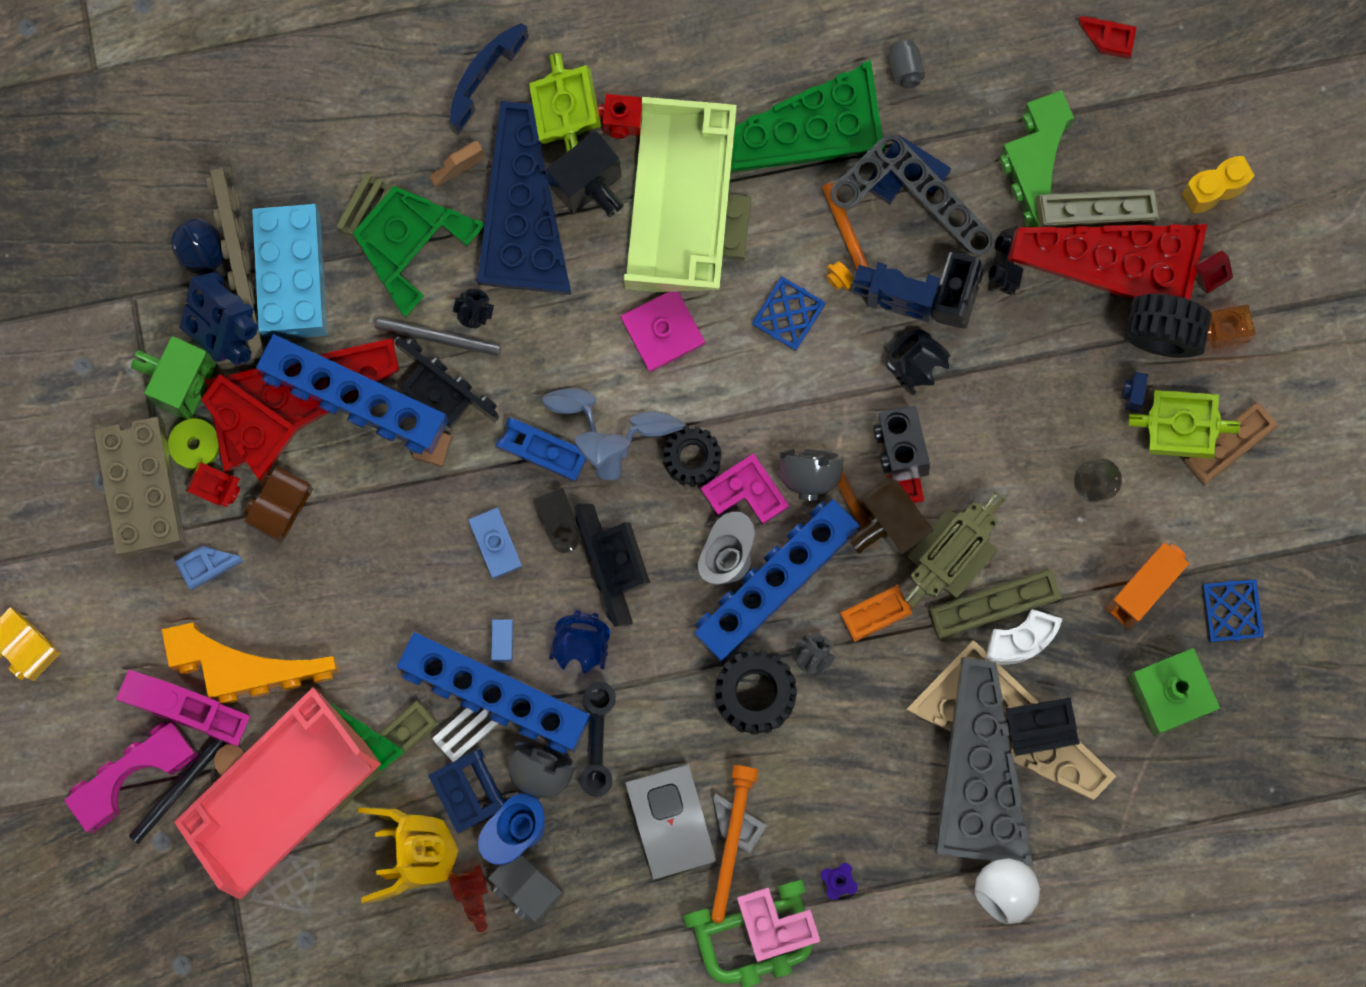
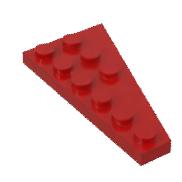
[1008,224,1208,300]
[206,338,400,474]

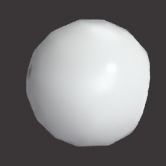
[974,858,1040,924]

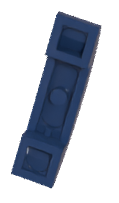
[450,23,529,135]

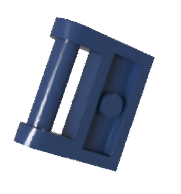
[428,749,507,834]

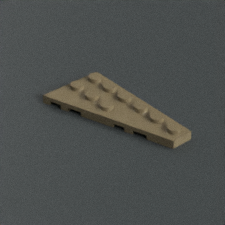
[207,166,266,359]

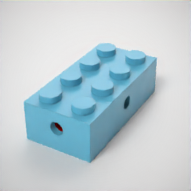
[252,204,328,341]

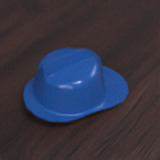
[478,793,545,865]

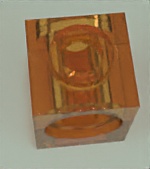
[1207,304,1256,349]

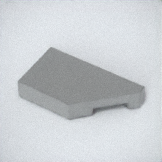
[713,794,767,854]

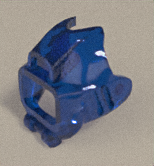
[549,610,611,674]

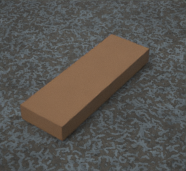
[1183,401,1278,486]

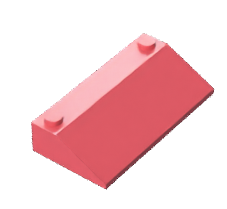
[174,687,381,900]

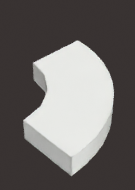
[985,609,1062,665]

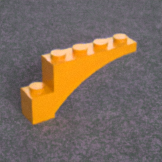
[161,622,340,705]

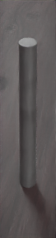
[376,317,501,357]

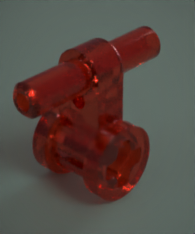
[449,865,489,932]

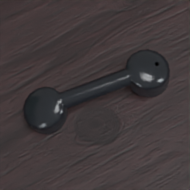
[579,682,616,797]

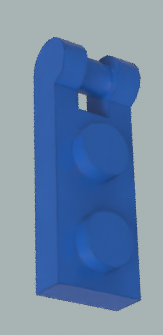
[495,417,587,483]

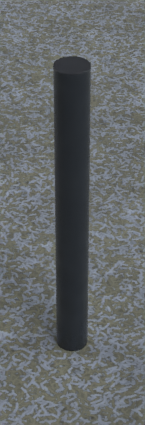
[129,738,225,844]

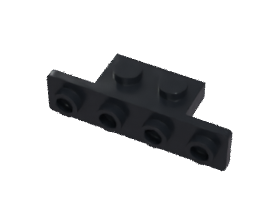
[394,336,499,429]
[574,504,650,627]

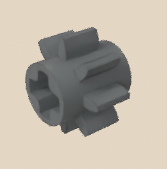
[793,634,835,674]

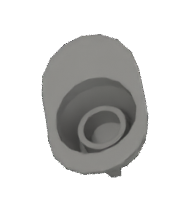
[698,512,755,585]

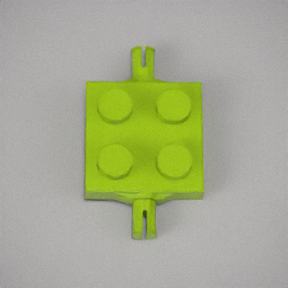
[529,53,601,152]
[1129,390,1240,459]

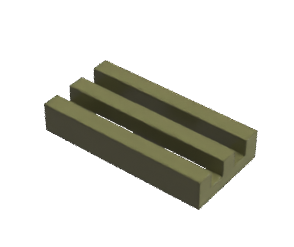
[337,173,393,237]

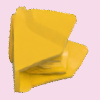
[358,807,458,903]

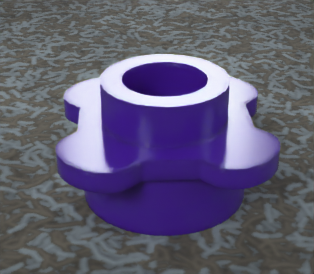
[821,863,858,900]

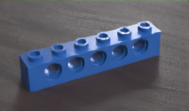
[256,334,449,455]
[694,499,860,664]
[397,632,591,755]

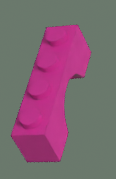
[64,722,199,834]

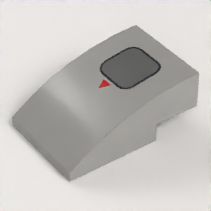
[626,764,716,880]

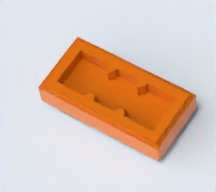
[840,585,912,643]

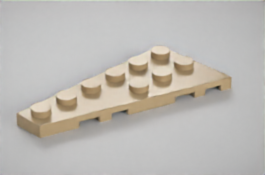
[906,640,1116,801]

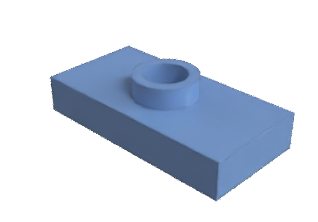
[468,507,522,580]

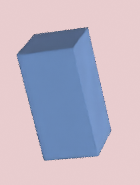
[491,620,514,662]

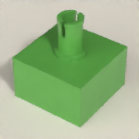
[131,336,218,420]
[1128,648,1220,736]

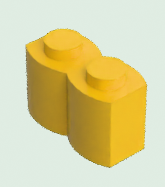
[1182,156,1255,213]
[0,607,61,681]

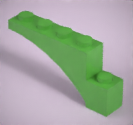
[999,90,1074,227]

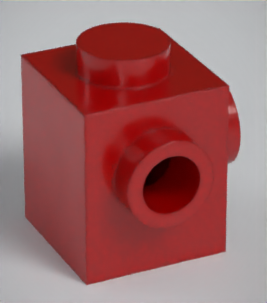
[598,94,642,139]

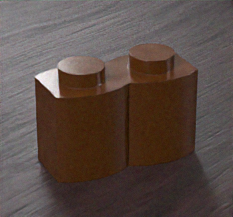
[244,466,313,543]

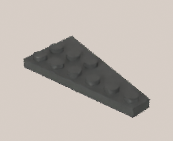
[935,657,1033,866]

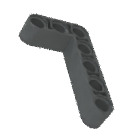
[830,135,994,255]

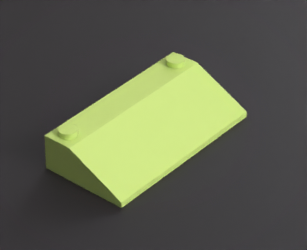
[624,97,737,292]

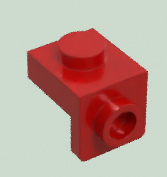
[185,462,240,507]

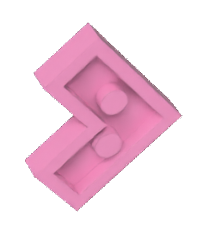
[737,888,821,962]

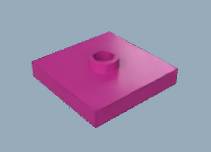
[620,291,706,373]

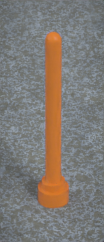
[711,765,759,924]

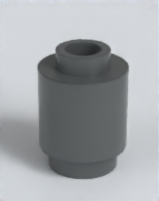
[888,39,925,89]

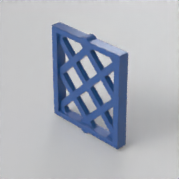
[752,276,826,351]
[1203,579,1264,642]

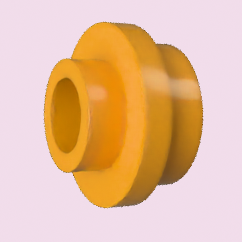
[825,261,854,291]

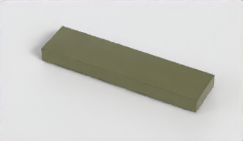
[1035,189,1159,228]
[929,569,1062,640]
[337,700,439,811]

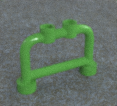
[683,879,813,987]

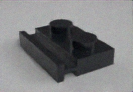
[1005,697,1080,757]

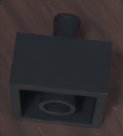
[546,130,624,217]

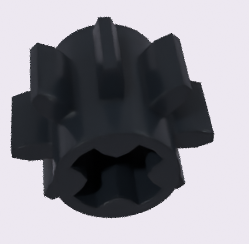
[453,289,494,328]

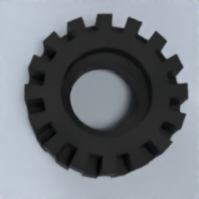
[664,426,721,487]

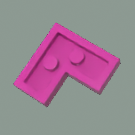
[700,453,789,525]

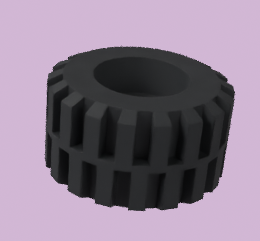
[1125,294,1212,358]
[715,650,797,735]

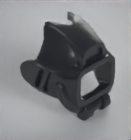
[885,330,951,395]

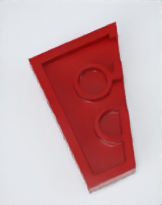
[201,374,299,482]

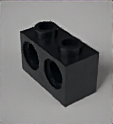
[873,405,930,481]

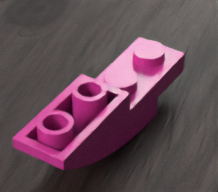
[116,670,250,747]

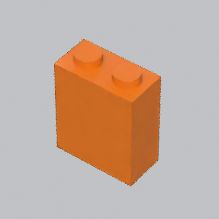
[1105,542,1190,630]

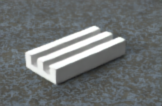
[432,699,498,762]

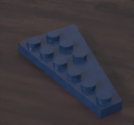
[477,101,572,295]

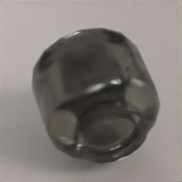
[1074,459,1122,502]

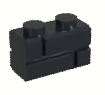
[931,252,984,329]

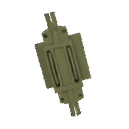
[903,492,1005,608]

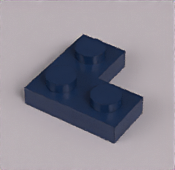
[868,135,951,205]

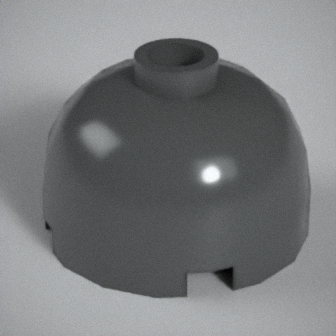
[779,449,844,500]
[509,741,576,800]

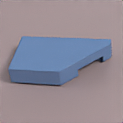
[175,546,243,591]

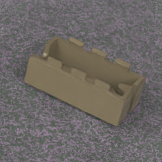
[94,417,187,560]

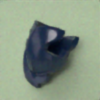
[171,219,224,275]

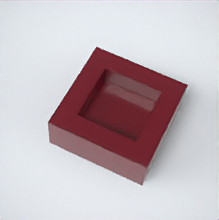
[1195,250,1233,294]

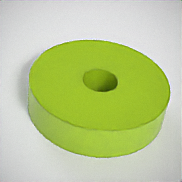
[168,418,220,471]

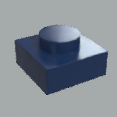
[1122,372,1148,412]

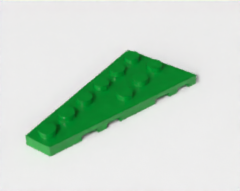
[730,59,885,173]

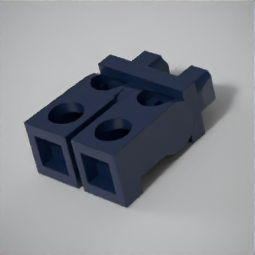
[853,262,940,323]
[179,272,258,365]

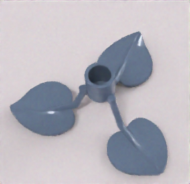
[541,388,687,480]

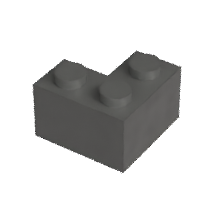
[488,855,565,924]

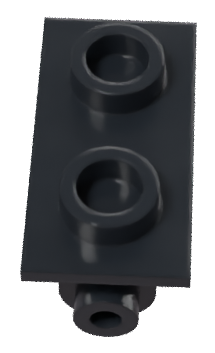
[988,226,1024,295]

